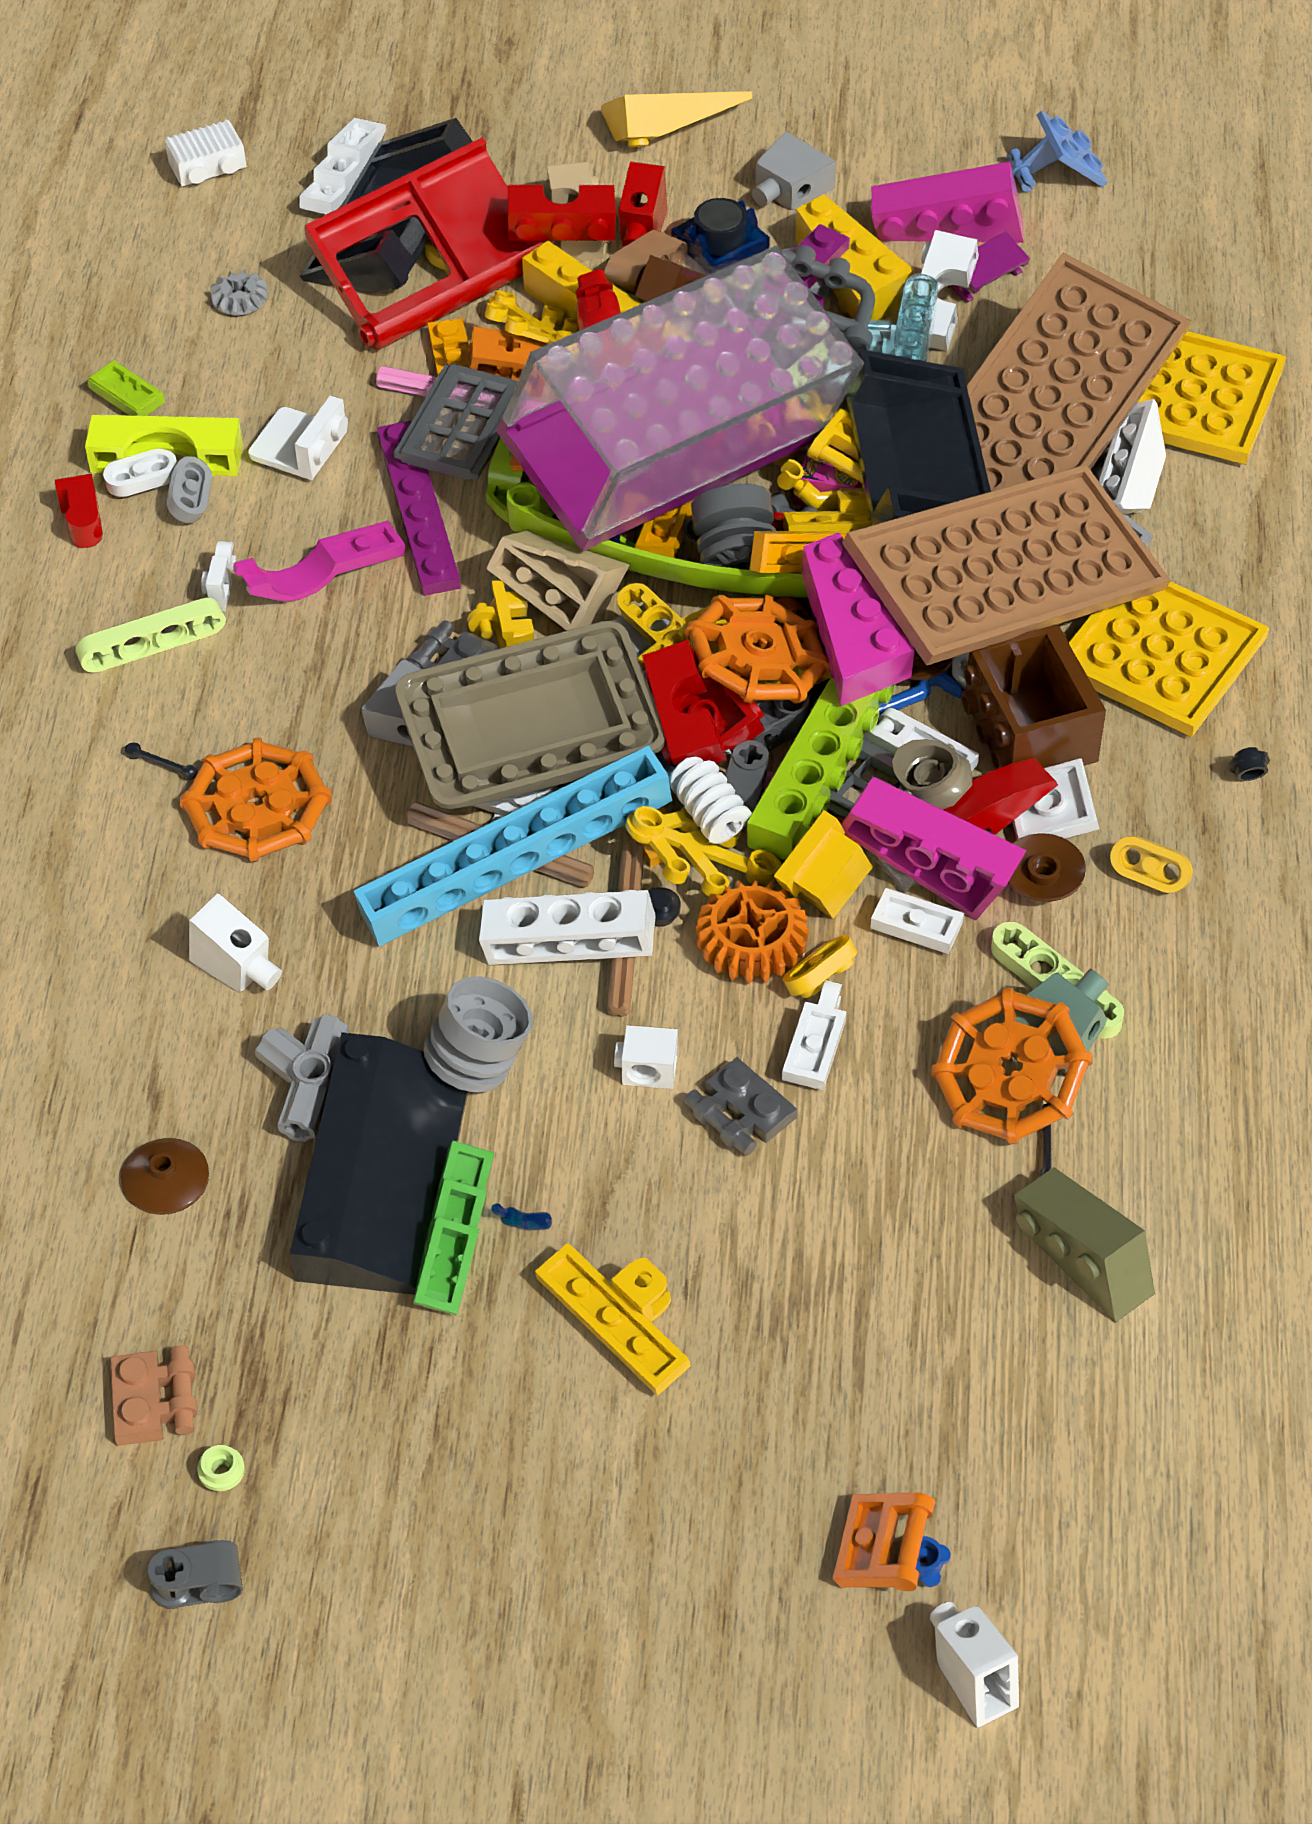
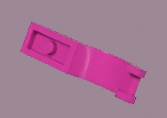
[233,521,405,602]

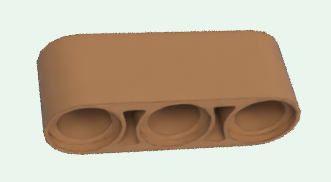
[605,229,688,294]

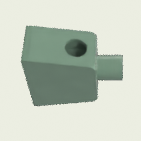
[1003,969,1109,1074]

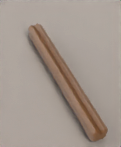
[407,802,594,887]
[607,842,644,1017]

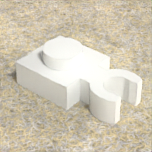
[201,541,236,611]

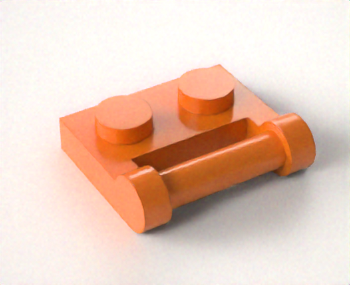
[833,1492,935,1592]

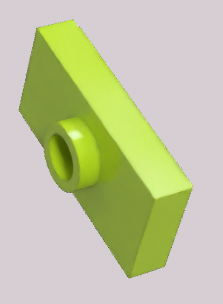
[87,360,165,416]

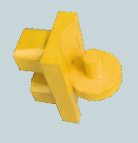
[467,580,534,649]

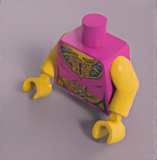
[777,399,863,511]

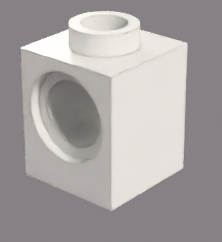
[614,1025,678,1089]

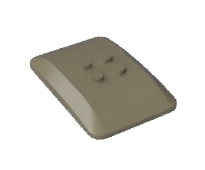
[395,621,666,809]

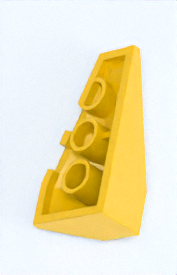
[601,91,752,147]

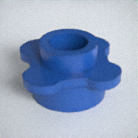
[896,1536,951,1587]

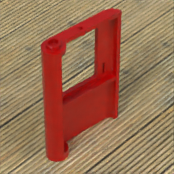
[304,137,555,350]

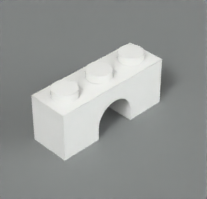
[900,230,979,352]

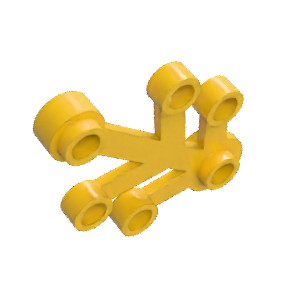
[484,290,581,360]
[625,806,781,897]

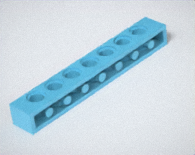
[353,745,672,947]

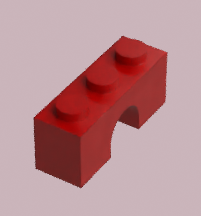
[508,185,616,241]
[642,640,727,767]

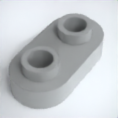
[166,456,212,523]

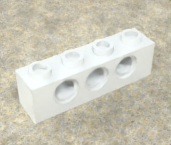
[479,890,655,965]

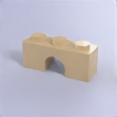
[547,162,609,261]

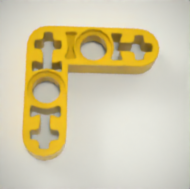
[617,583,694,697]

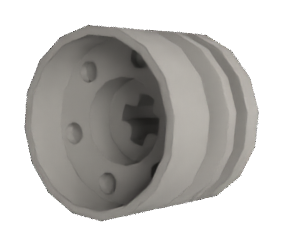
[424,976,533,1093]

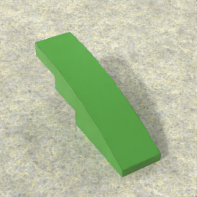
[413,1141,494,1316]

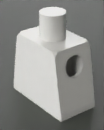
[189,893,282,992]
[930,1602,1019,1728]

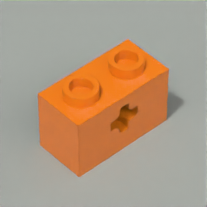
[468,326,546,393]

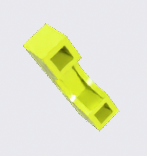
[85,415,243,476]

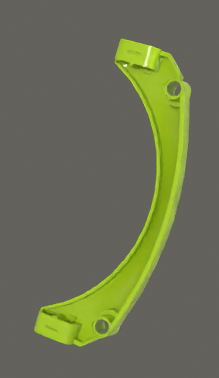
[486,437,808,598]

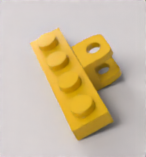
[782,488,872,533]
[535,1243,691,1396]

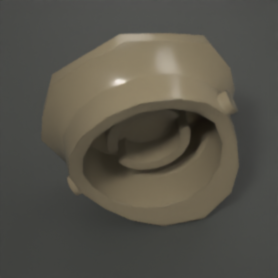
[892,739,972,809]

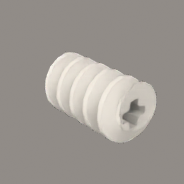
[669,757,752,844]

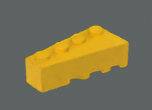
[795,194,915,320]

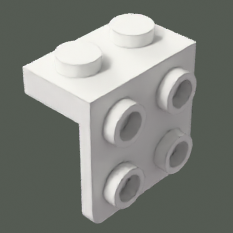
[249,396,348,480]

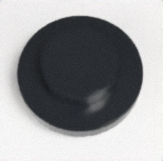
[1229,747,1270,781]
[648,887,681,927]

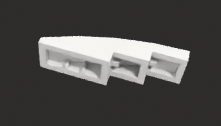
[300,118,386,214]

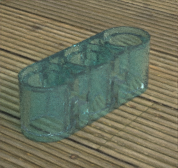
[893,274,938,361]

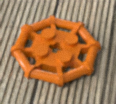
[685,594,830,704]
[180,738,332,862]
[931,987,1093,1144]

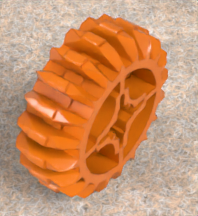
[696,878,809,984]

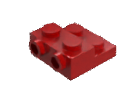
[681,677,765,753]

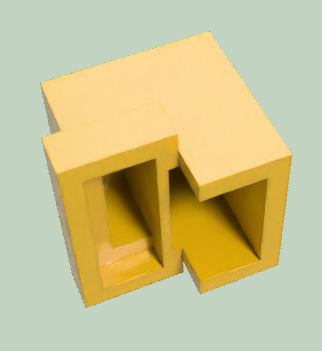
[774,810,873,919]

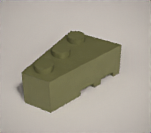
[1014,1167,1155,1323]

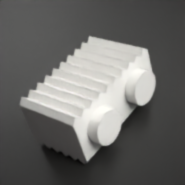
[165,119,247,187]

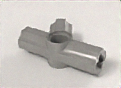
[255,1014,349,1142]

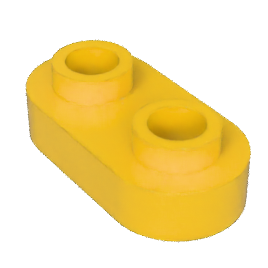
[1110,836,1193,893]
[782,935,858,998]

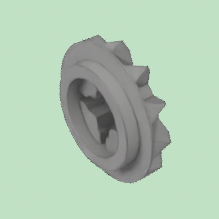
[211,270,268,315]

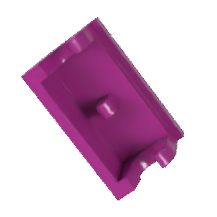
[947,231,1030,303]

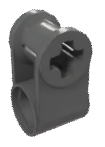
[753,693,810,752]
[725,740,769,815]
[147,1540,243,1609]

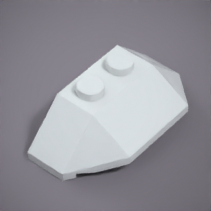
[1091,399,1166,514]

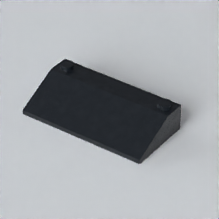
[300,118,473,293]
[843,349,991,526]
[290,1032,469,1295]

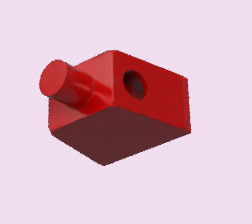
[618,161,668,247]

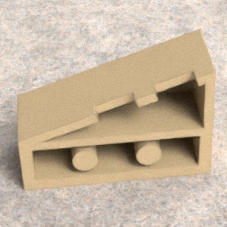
[486,531,630,631]

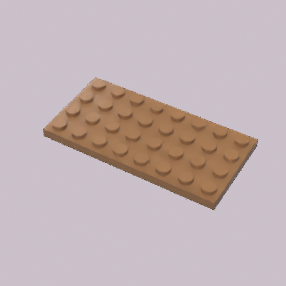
[967,252,1191,492]
[842,465,1171,666]

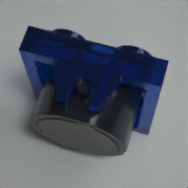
[671,198,770,277]

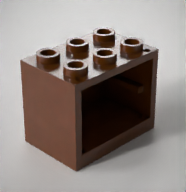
[961,624,1106,770]

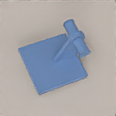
[1007,111,1108,192]

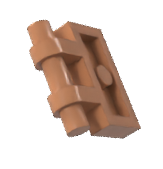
[111,1345,198,1446]

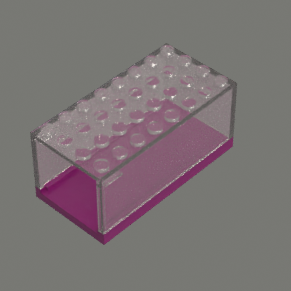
[497,245,865,552]

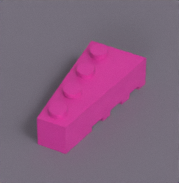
[871,162,1024,243]
[802,532,915,707]
[841,777,1027,920]

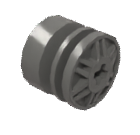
[691,484,776,570]

